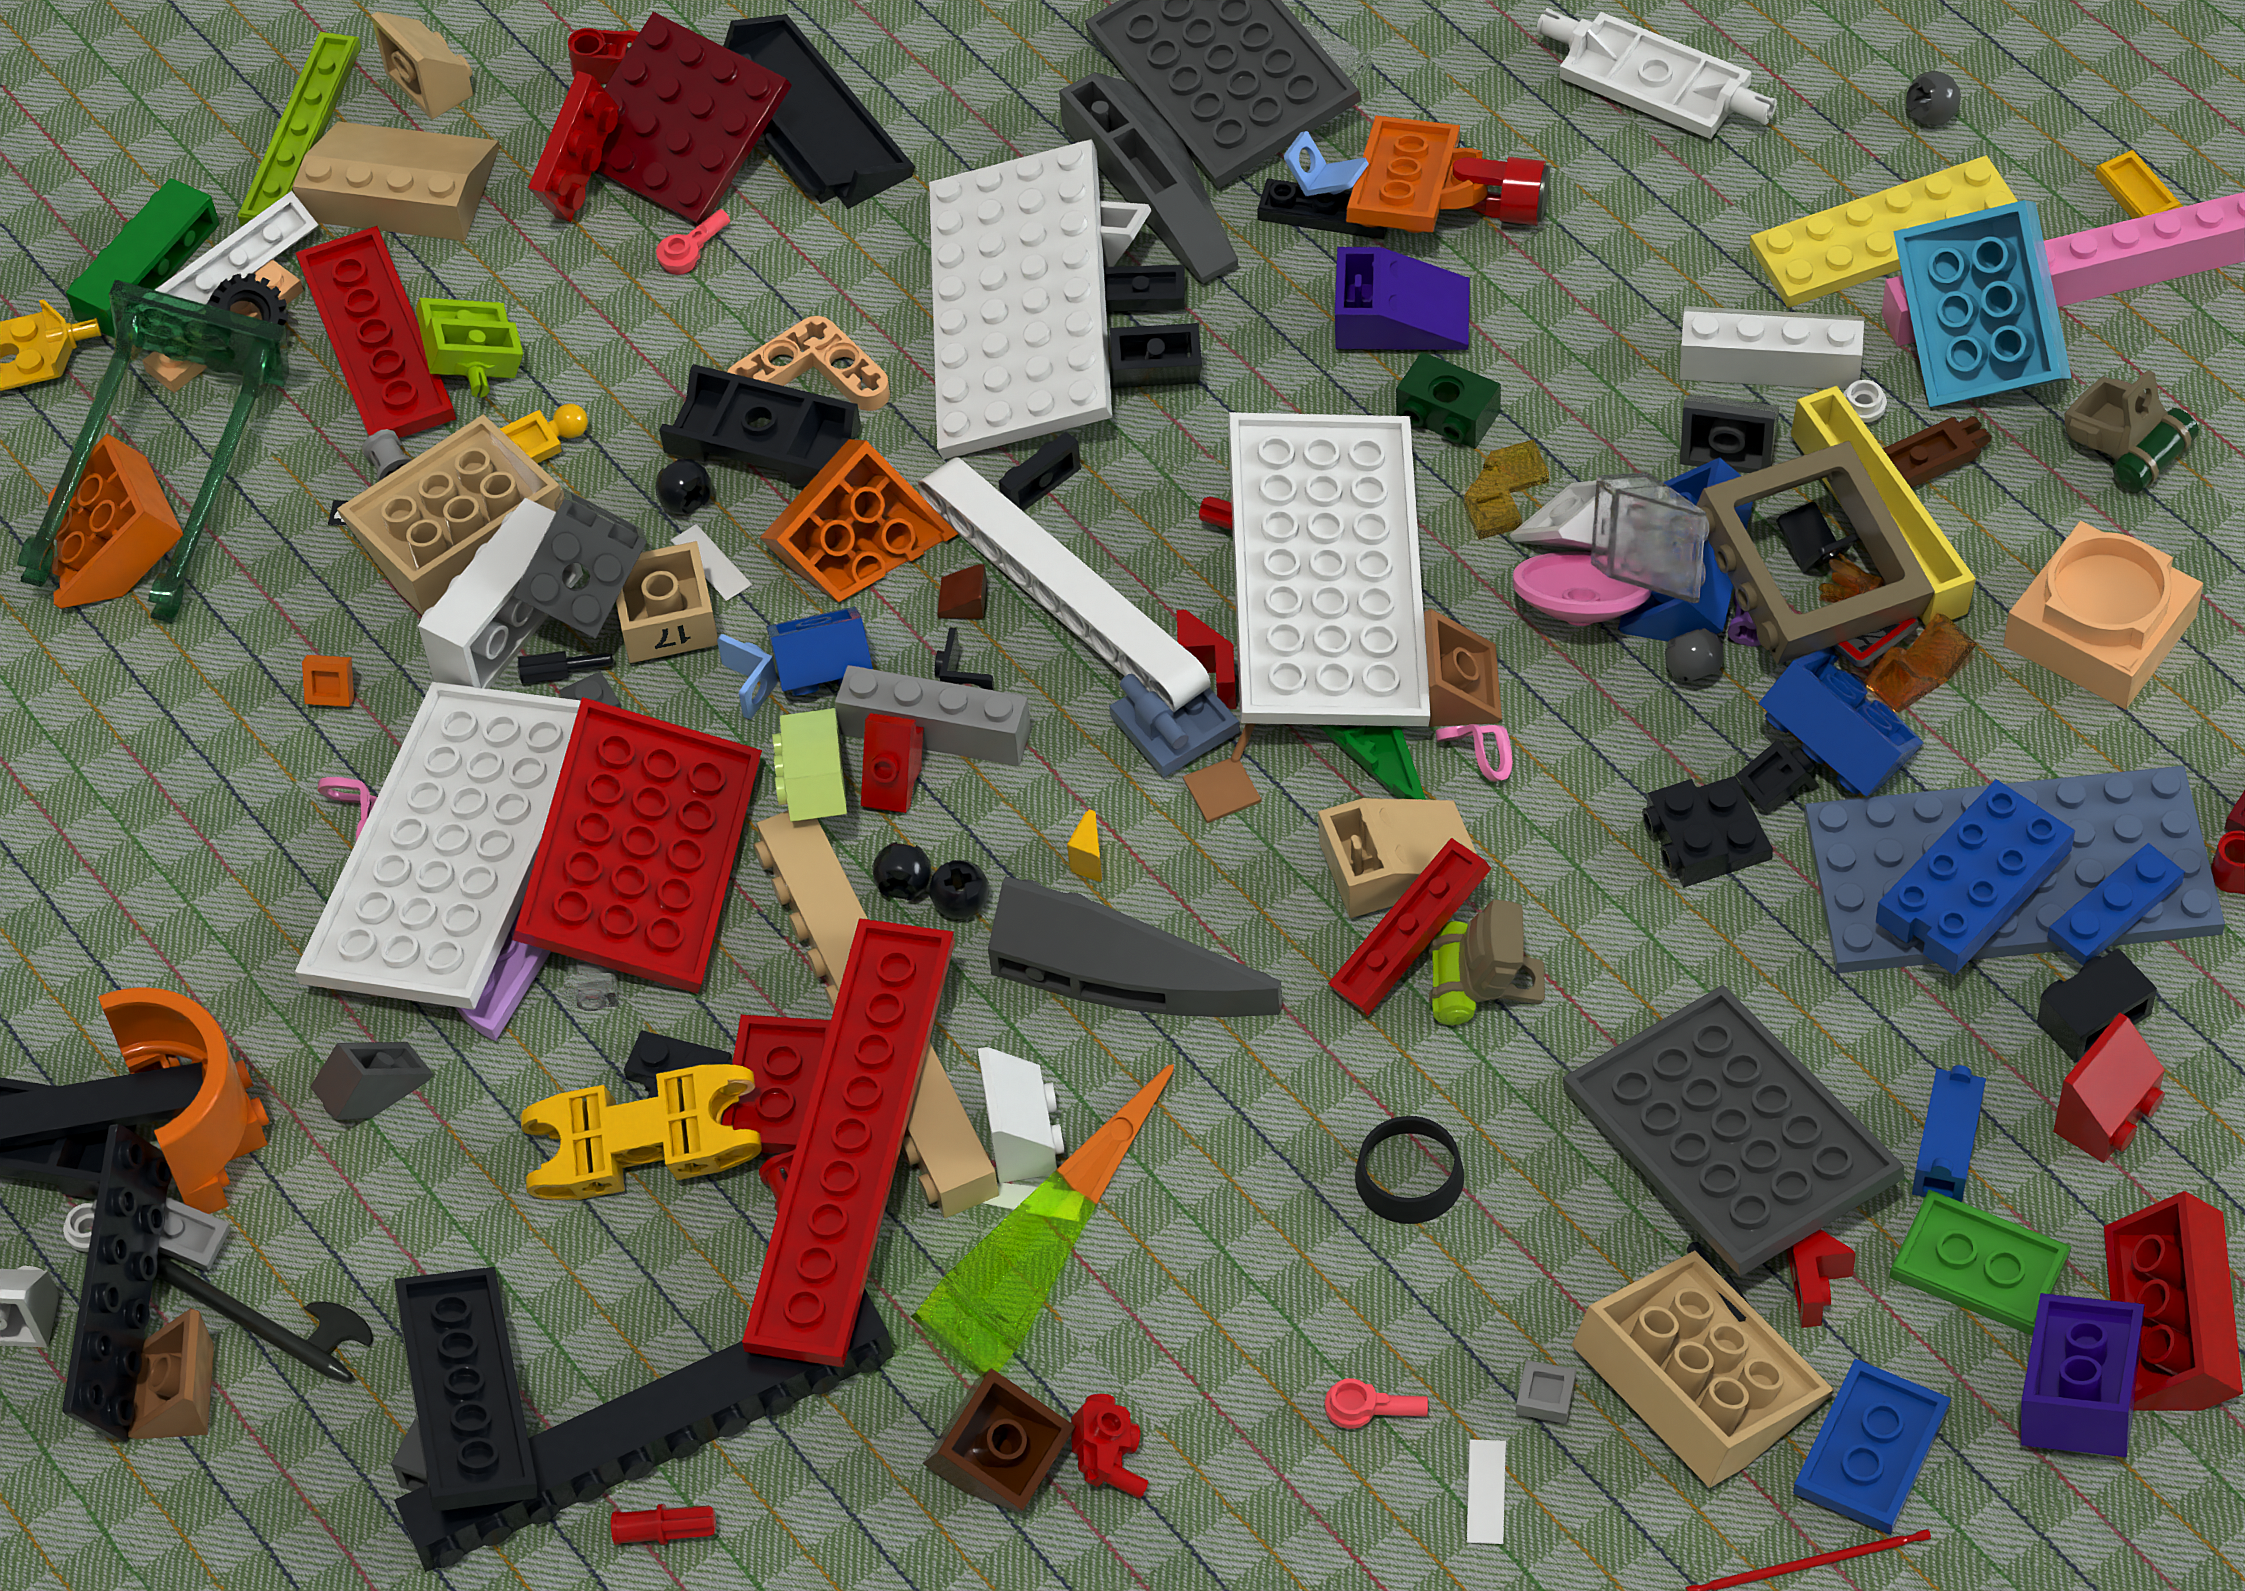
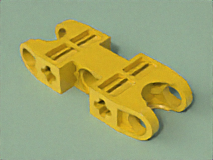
[520,1064,762,1200]

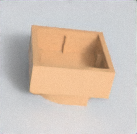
[2003,520,2203,710]

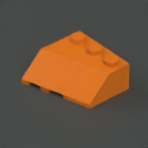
[48,433,184,608]
[760,439,958,602]

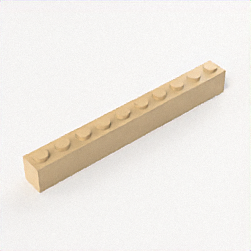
[753,810,999,1219]

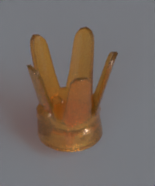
[1818,552,1884,600]

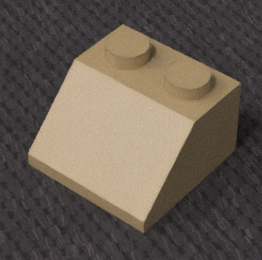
[371,11,473,120]

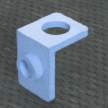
[1284,131,1369,196]
[717,634,778,720]

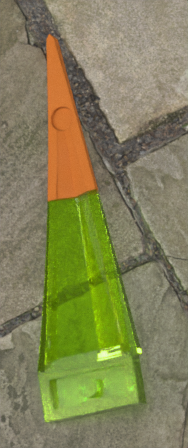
[910,1064,1174,1376]

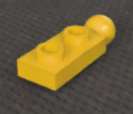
[500,403,588,464]

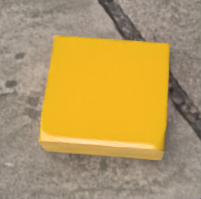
[1067,809,1102,882]

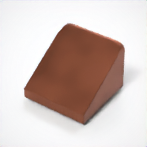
[937,564,987,619]

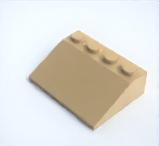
[292,121,500,241]
[337,414,561,616]
[1571,1251,1834,1488]

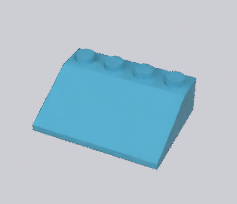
[1893,200,2072,407]

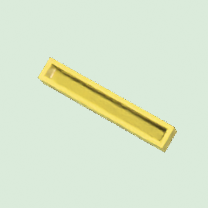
[1791,385,1976,629]

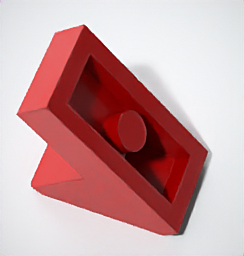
[1786,1229,1856,1328]

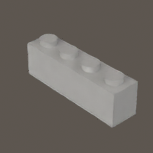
[835,665,1031,766]

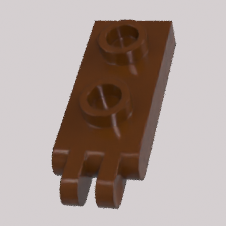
[1883,416,1992,488]

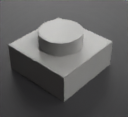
[1516,1360,1577,1424]

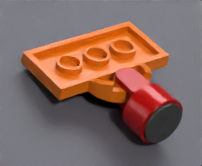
[1346,115,1550,233]

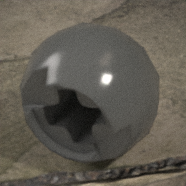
[1906,71,1961,126]
[1665,628,1724,682]

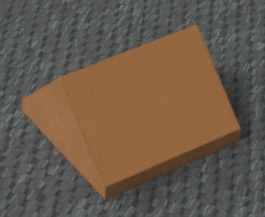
[1424,608,1502,727]
[128,1308,214,1439]

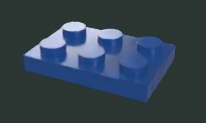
[1793,1359,1951,1535]

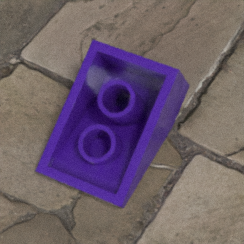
[2021,1293,2144,1457]

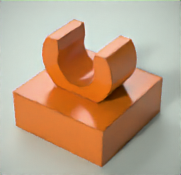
[302,655,354,707]

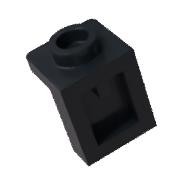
[1735,739,1819,814]

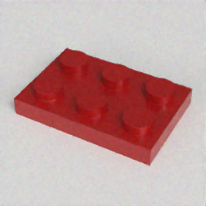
[528,71,619,222]
[721,1014,831,1154]

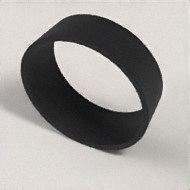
[1355,1116,1464,1224]

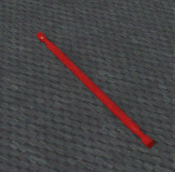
[1685,1529,1931,1591]

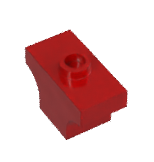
[861,713,924,813]

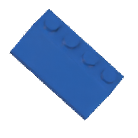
[1618,457,1753,642]

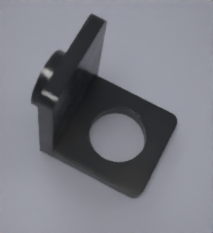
[1776,502,1859,573]
[934,627,995,691]

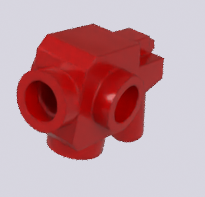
[1071,1393,1148,1499]

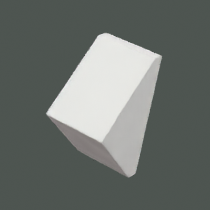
[1100,201,1151,267]

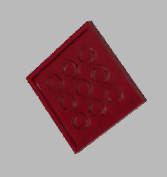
[594,11,792,226]

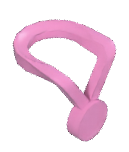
[1435,724,1513,782]
[318,777,377,841]

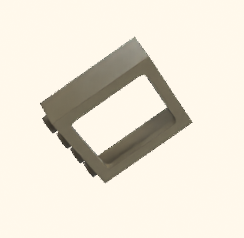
[1693,441,1935,665]

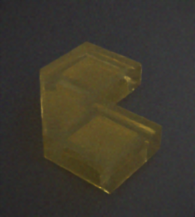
[1464,440,1549,540]

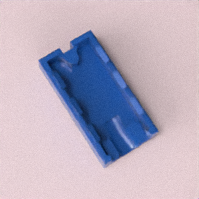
[1876,779,2075,975]

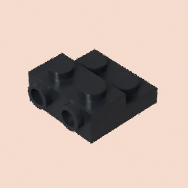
[1642,776,1773,888]

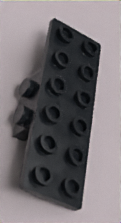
[62,1124,172,1442]

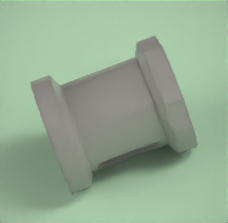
[361,429,413,481]

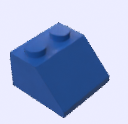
[766,606,873,696]

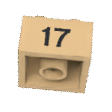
[616,541,718,663]

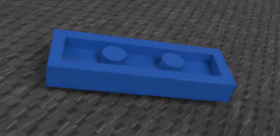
[2047,843,2185,966]

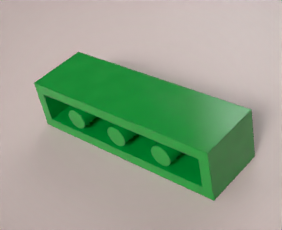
[65,178,220,339]

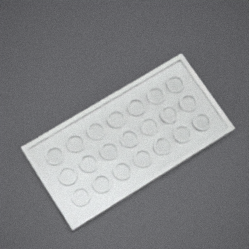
[929,139,1112,460]
[1228,412,1430,727]
[294,682,581,1010]

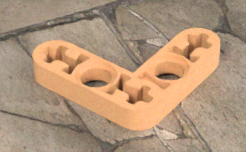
[727,316,890,411]

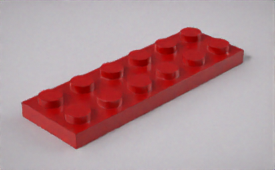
[295,226,456,438]

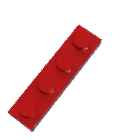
[1328,838,1491,1016]

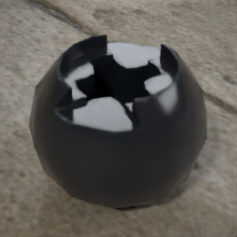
[655,459,711,515]
[872,842,932,901]
[929,860,989,919]

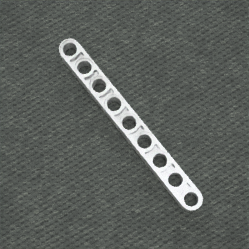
[918,457,1211,713]

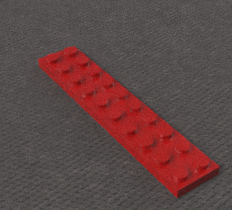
[742,918,955,1367]

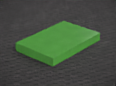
[1889,1189,2072,1336]

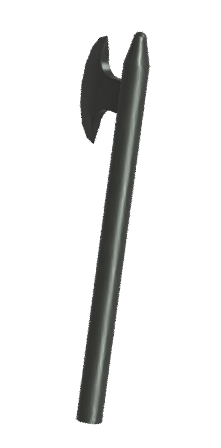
[156,1253,373,1382]

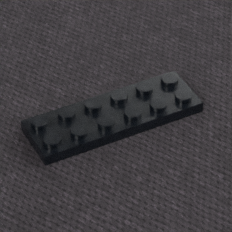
[394,1267,537,1512]

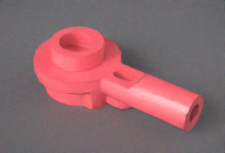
[656,209,730,275]
[1324,1378,1428,1429]

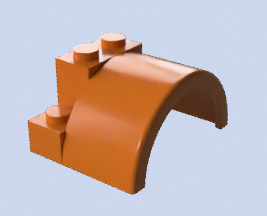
[98,987,270,1214]

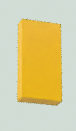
[2095,150,2183,219]

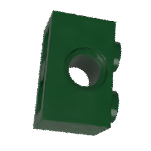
[1396,352,1501,449]

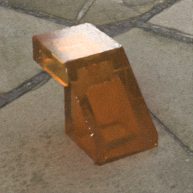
[1864,613,1977,713]

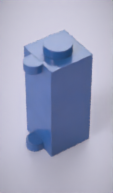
[1912,1065,1986,1202]

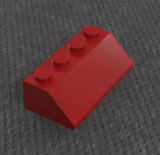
[2104,1191,2243,1411]

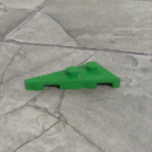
[1317,725,1426,800]

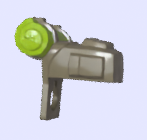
[1429,899,1545,1025]

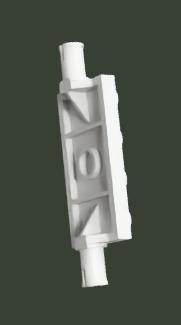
[1536,8,1777,139]

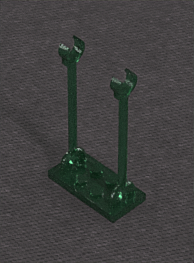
[17,280,289,624]

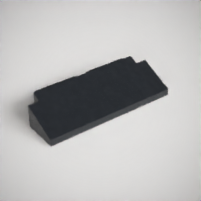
[723,14,915,209]

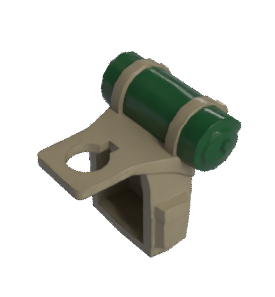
[2064,370,2199,494]

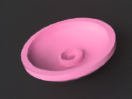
[1513,551,1652,626]

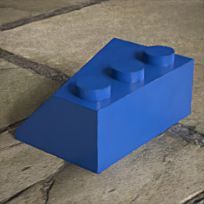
[1758,647,1924,797]

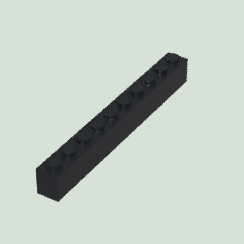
[394,1288,893,1572]

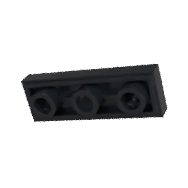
[1257,178,1388,240]

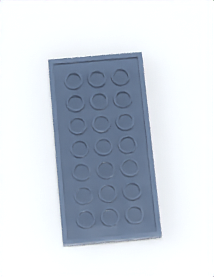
[1804,766,2225,974]

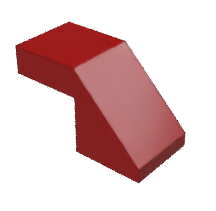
[1176,609,1236,710]

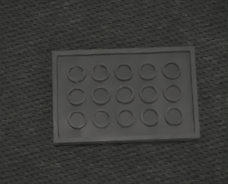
[1085,0,1361,189]
[1563,985,1905,1277]

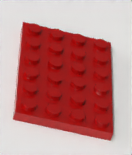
[512,697,762,994]

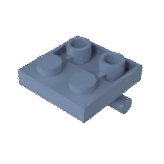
[1109,674,1240,778]

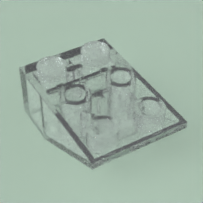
[1590,472,1709,603]

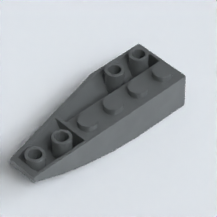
[1059,72,1238,284]
[988,876,1283,1017]

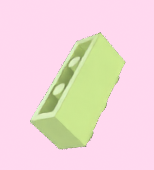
[772,708,847,822]

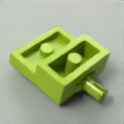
[415,297,523,398]

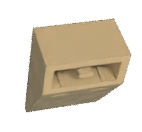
[1318,798,1486,918]

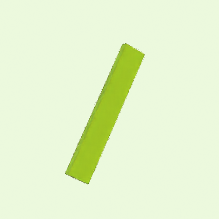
[237,31,361,226]

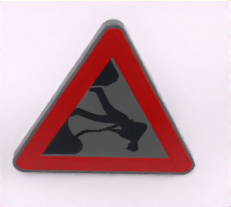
[1833,618,1919,669]

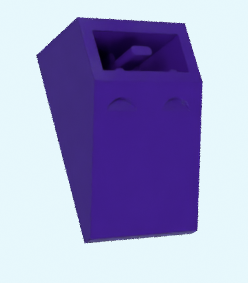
[1335,247,1470,350]

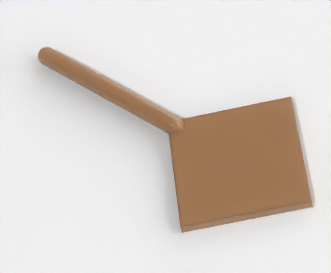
[1183,723,1262,823]

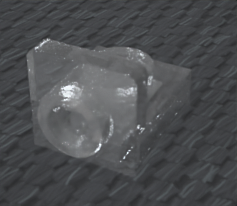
[564,956,619,1011]

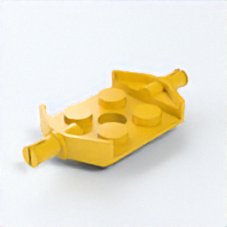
[0,299,101,391]

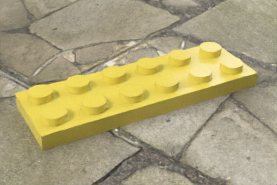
[1749,155,2018,308]

